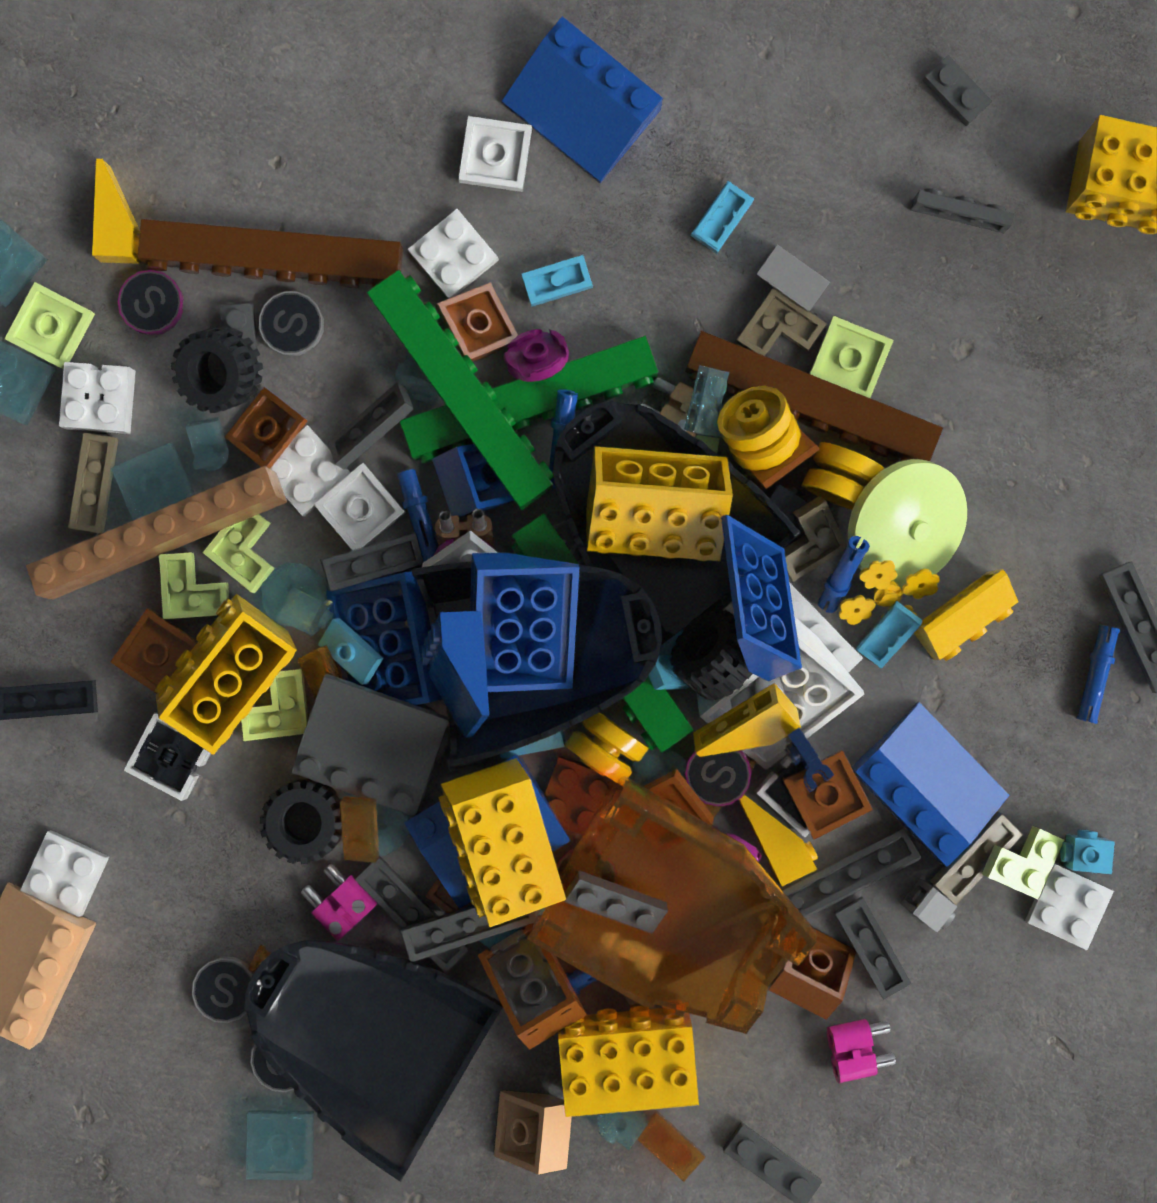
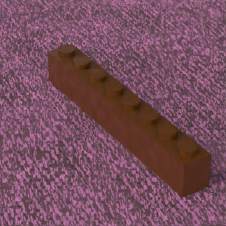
[137,219,403,288]
[685,331,943,462]

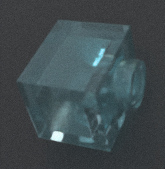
[597,1110,648,1150]

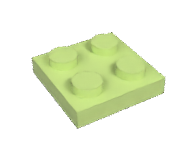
[5,282,95,370]
[809,316,894,398]

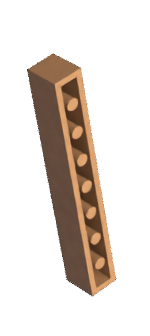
[26,466,287,600]

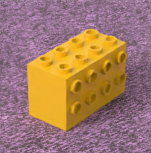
[1066,115,1157,234]
[586,446,733,561]
[155,594,297,755]
[438,758,566,927]
[558,1003,699,1117]

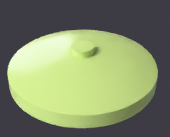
[848,459,967,588]

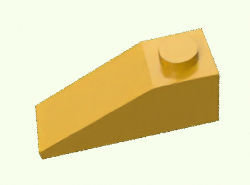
[92,159,140,264]
[693,683,801,757]
[739,794,818,886]

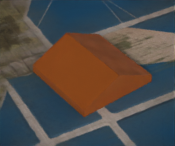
[435,282,518,361]
[225,387,308,469]

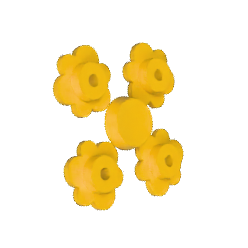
[839,560,940,625]

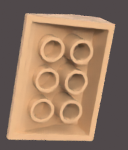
[0,882,96,1050]

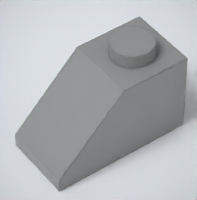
[900,878,957,932]

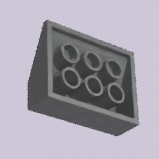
[292,674,450,816]

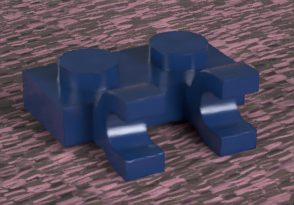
[784,728,834,793]

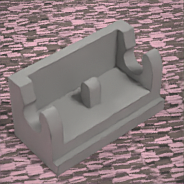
[756,244,830,312]

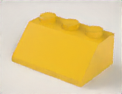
[914,569,1018,661]

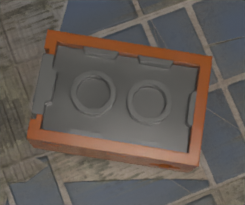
[478,923,587,1050]

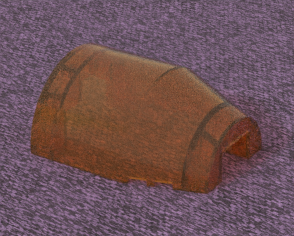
[527,776,817,1034]

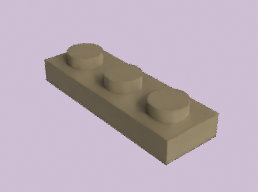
[68,433,119,534]
[930,811,1022,905]

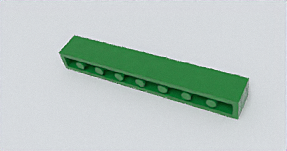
[367,270,554,511]
[400,336,659,463]
[511,514,694,753]

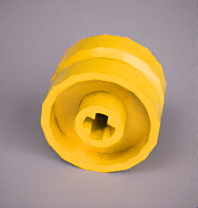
[717,386,801,471]
[801,442,885,510]
[565,712,649,786]

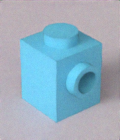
[1060,830,1115,874]

